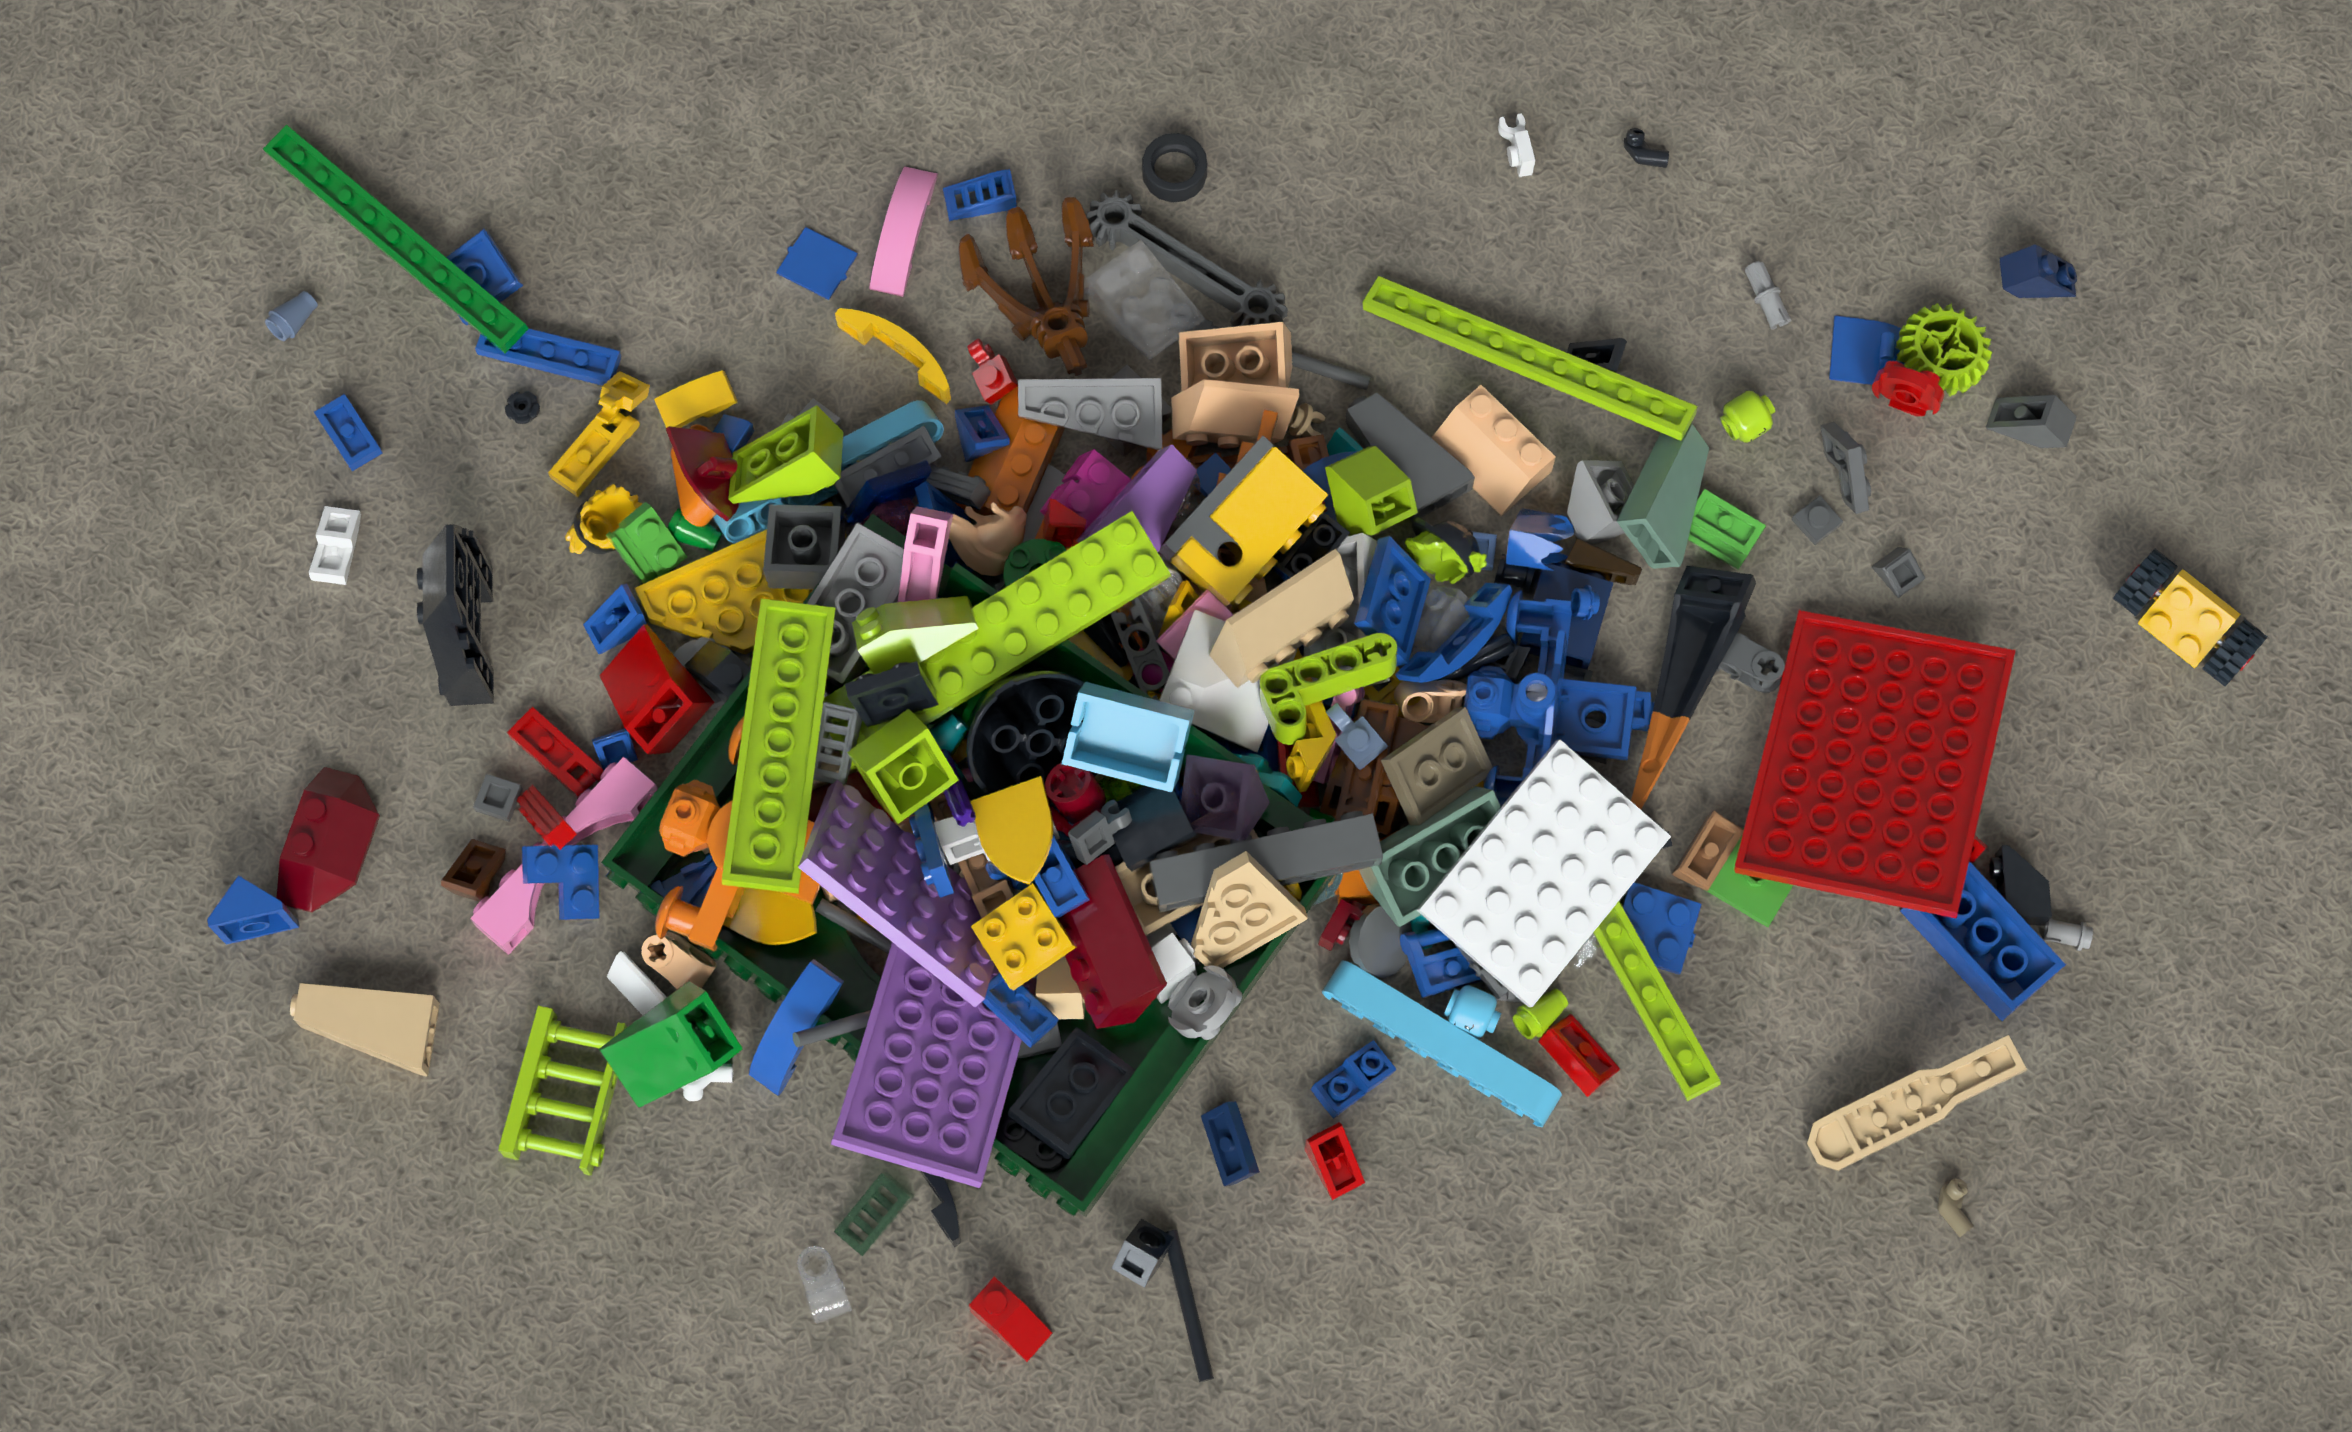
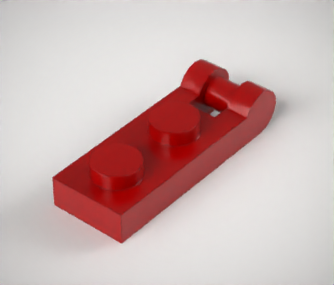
[507,706,604,798]

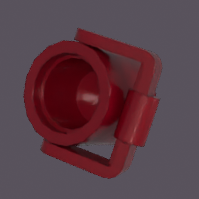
[1045,763,1106,837]

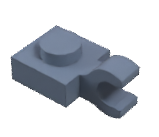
[1326,703,1388,770]

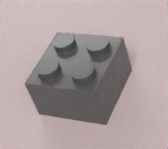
[763,505,846,589]

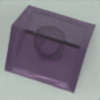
[1181,755,1269,840]

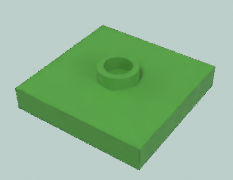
[1705,827,1793,927]

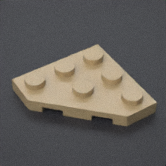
[1191,851,1308,968]

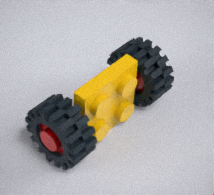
[2113,548,2268,687]

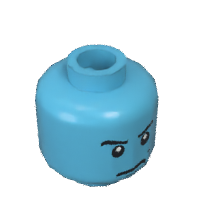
[1443,985,1501,1039]

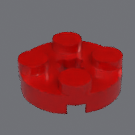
[1872,361,1945,416]

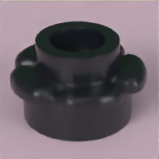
[505,391,540,424]

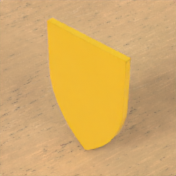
[970,776,1053,884]
[723,888,817,945]

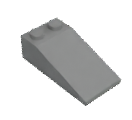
[807,523,904,688]

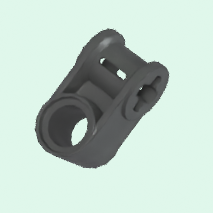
[1717,633,1785,693]

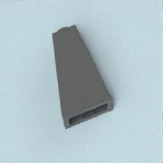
[1345,393,1475,522]

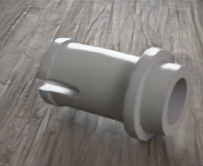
[2043,918,2093,951]

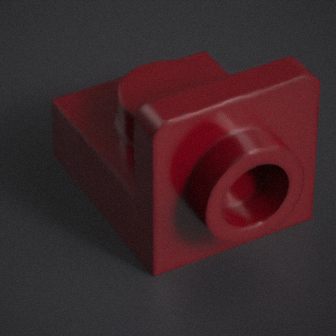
[1318,899,1366,951]

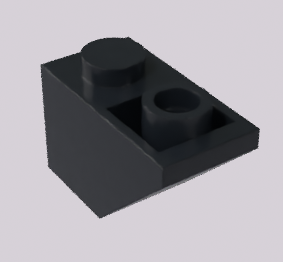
[1989,845,2052,925]

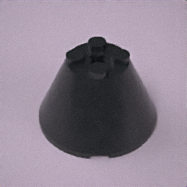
[966,671,1098,807]

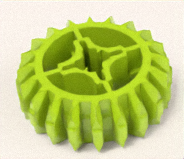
[1895,303,1992,397]

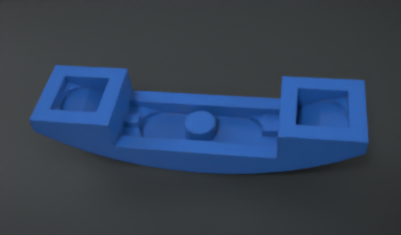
[1395,583,1512,683]
[749,959,844,1096]

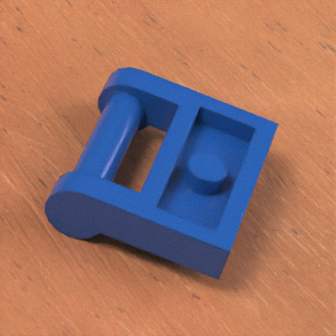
[1400,928,1483,998]

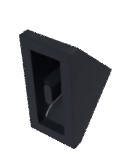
[1566,338,1627,373]

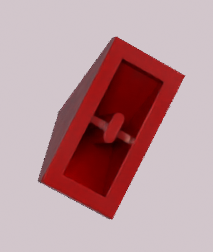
[1304,1122,1365,1200]

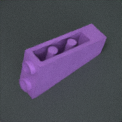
[1076,445,1197,552]

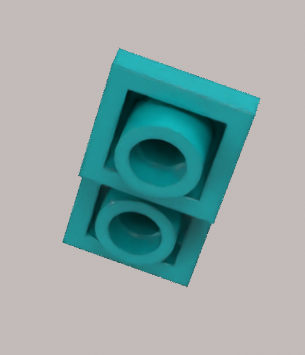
[1233,753,1302,807]

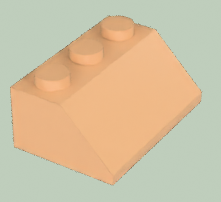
[1179,322,1293,392]
[1171,379,1299,449]
[1432,385,1556,516]

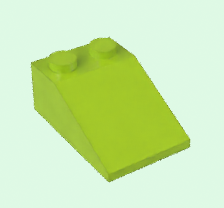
[728,405,843,504]
[852,596,979,674]

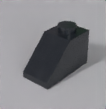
[684,640,751,702]

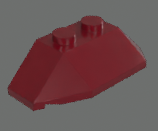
[276,767,380,913]

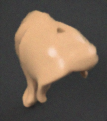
[941,502,1027,576]

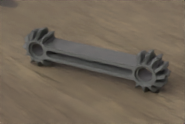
[1086,190,1288,327]

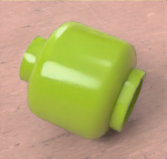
[1720,390,1775,443]

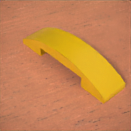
[835,308,951,404]

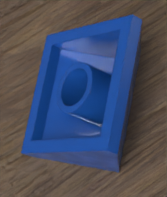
[207,875,299,945]

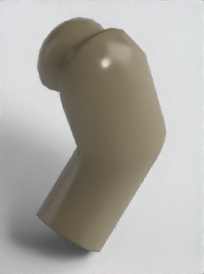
[1938,1178,1974,1238]

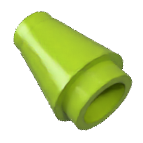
[1513,988,1568,1040]

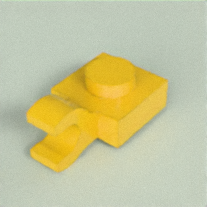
[596,371,650,425]

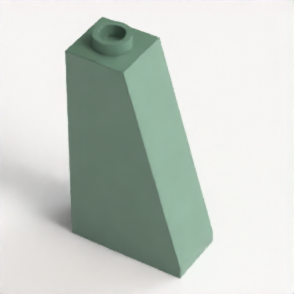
[1617,424,1709,569]

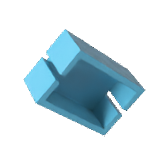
[1062,682,1195,792]

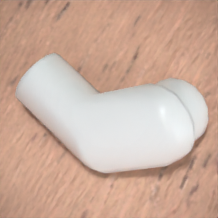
[681,1064,733,1101]

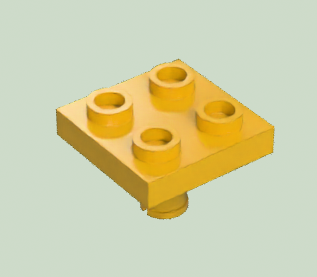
[971,883,1076,991]

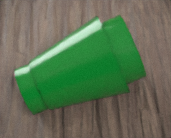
[667,508,722,552]

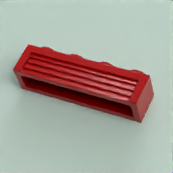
[516,784,577,850]

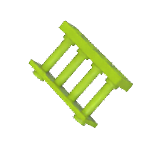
[498,1006,627,1176]

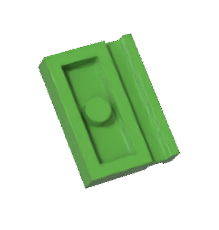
[1688,489,1766,570]
[606,502,687,584]

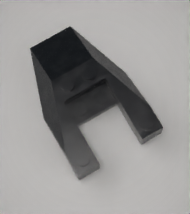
[417,524,494,706]

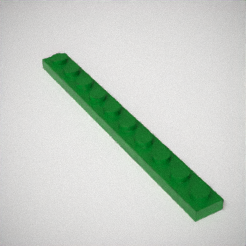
[263,125,529,354]

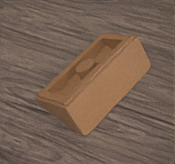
[1672,811,1744,891]

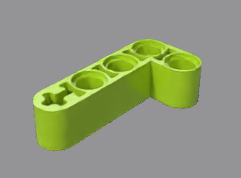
[1260,633,1397,745]

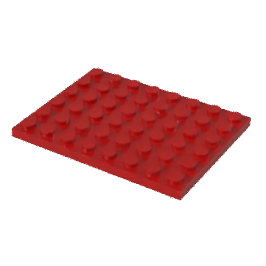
[1735,610,2016,919]

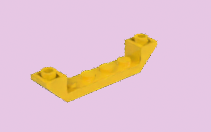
[1230,599,1336,792]

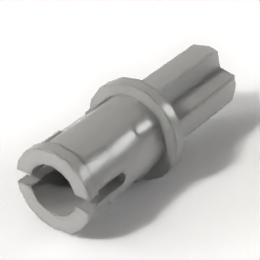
[1745,261,1792,330]

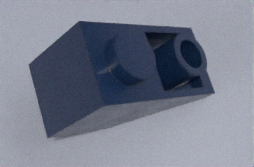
[1999,244,2077,298]

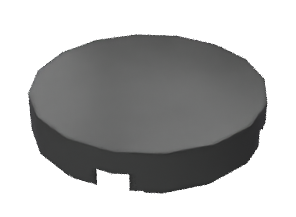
[1349,903,1412,978]

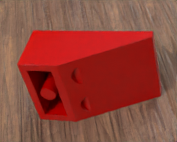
[599,625,715,754]

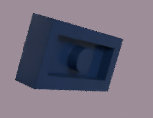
[1201,1101,1260,1186]

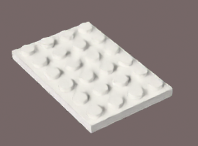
[1417,739,1671,1007]

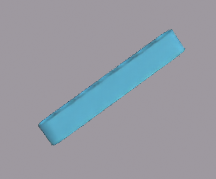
[713,400,944,543]
[1322,960,1562,1127]

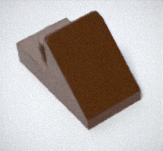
[441,839,506,902]

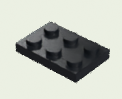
[1008,1027,1136,1160]

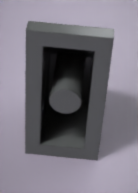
[1986,395,2077,448]

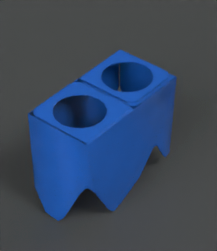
[1506,508,1574,571]

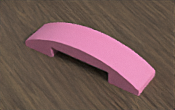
[869,167,938,297]

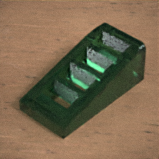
[834,1172,915,1256]

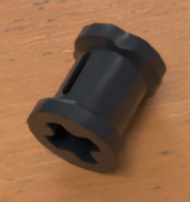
[1494,554,1535,593]

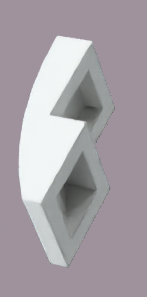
[309,506,361,585]

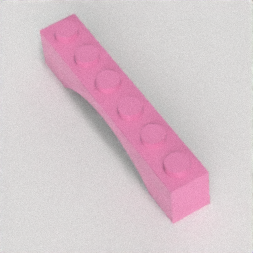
[897,506,953,602]
[470,757,658,955]

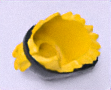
[565,484,643,554]

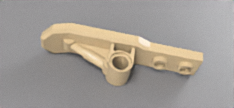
[1807,1035,2027,1171]

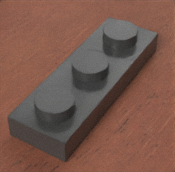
[833,426,942,509]

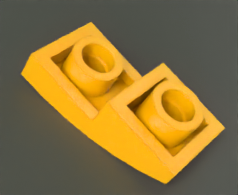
[654,370,738,428]

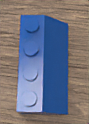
[1900,861,2066,1021]

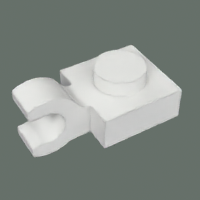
[1498,114,1535,177]

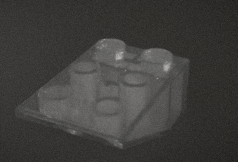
[1084,240,1205,360]

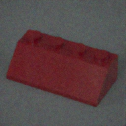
[1058,854,1167,1029]

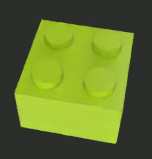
[847,709,959,824]

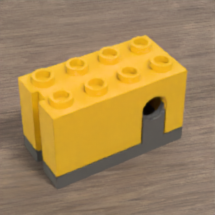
[1159,436,1328,608]

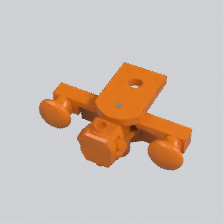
[655,717,821,951]

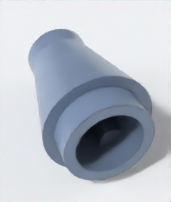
[265,291,318,341]

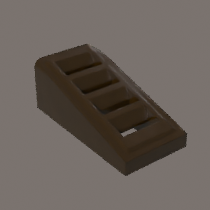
[1565,539,1642,585]

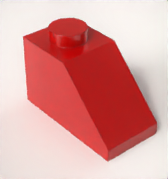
[968,1277,1053,1362]

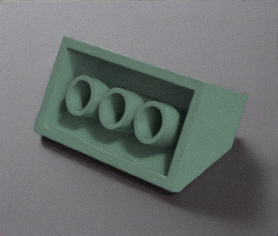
[1359,786,1501,927]

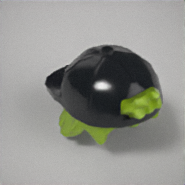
[1405,517,1487,584]

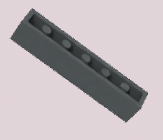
[1150,811,1383,913]

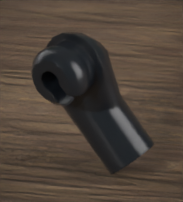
[1624,128,1669,168]

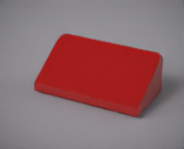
[1043,498,1086,548]
[1538,1014,1620,1097]

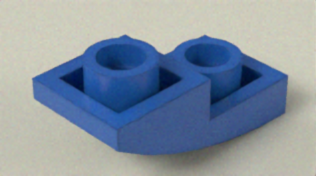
[1310,1040,1396,1119]

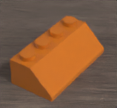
[956,387,1065,516]

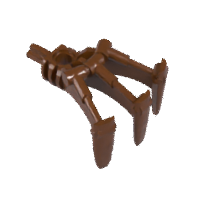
[959,197,1094,376]

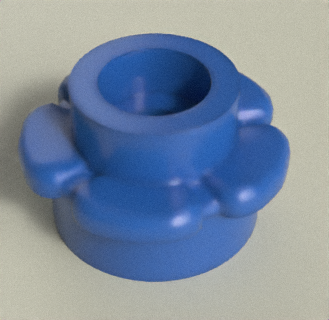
[1570,585,1600,620]

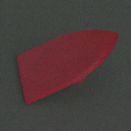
[666,426,740,521]

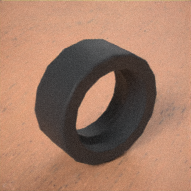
[1142,133,1207,202]

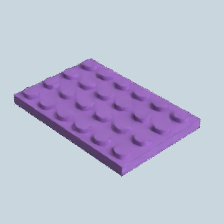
[798,780,994,1007]
[831,942,1037,1188]

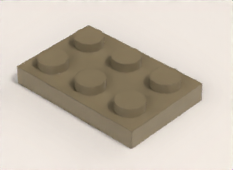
[1381,707,1493,826]

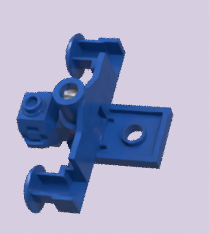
[1464,590,1637,807]

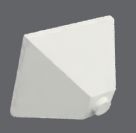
[1159,610,1297,753]

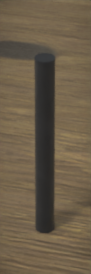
[1166,1230,1214,1382]

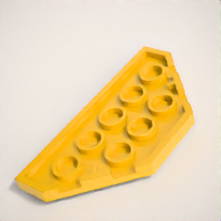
[634,501,847,655]

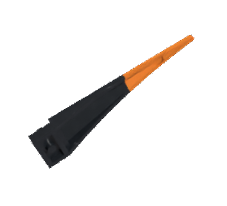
[1631,566,1756,810]

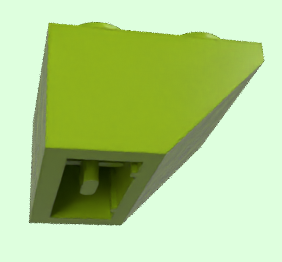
[1325,446,1418,536]

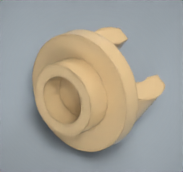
[1289,403,1325,438]

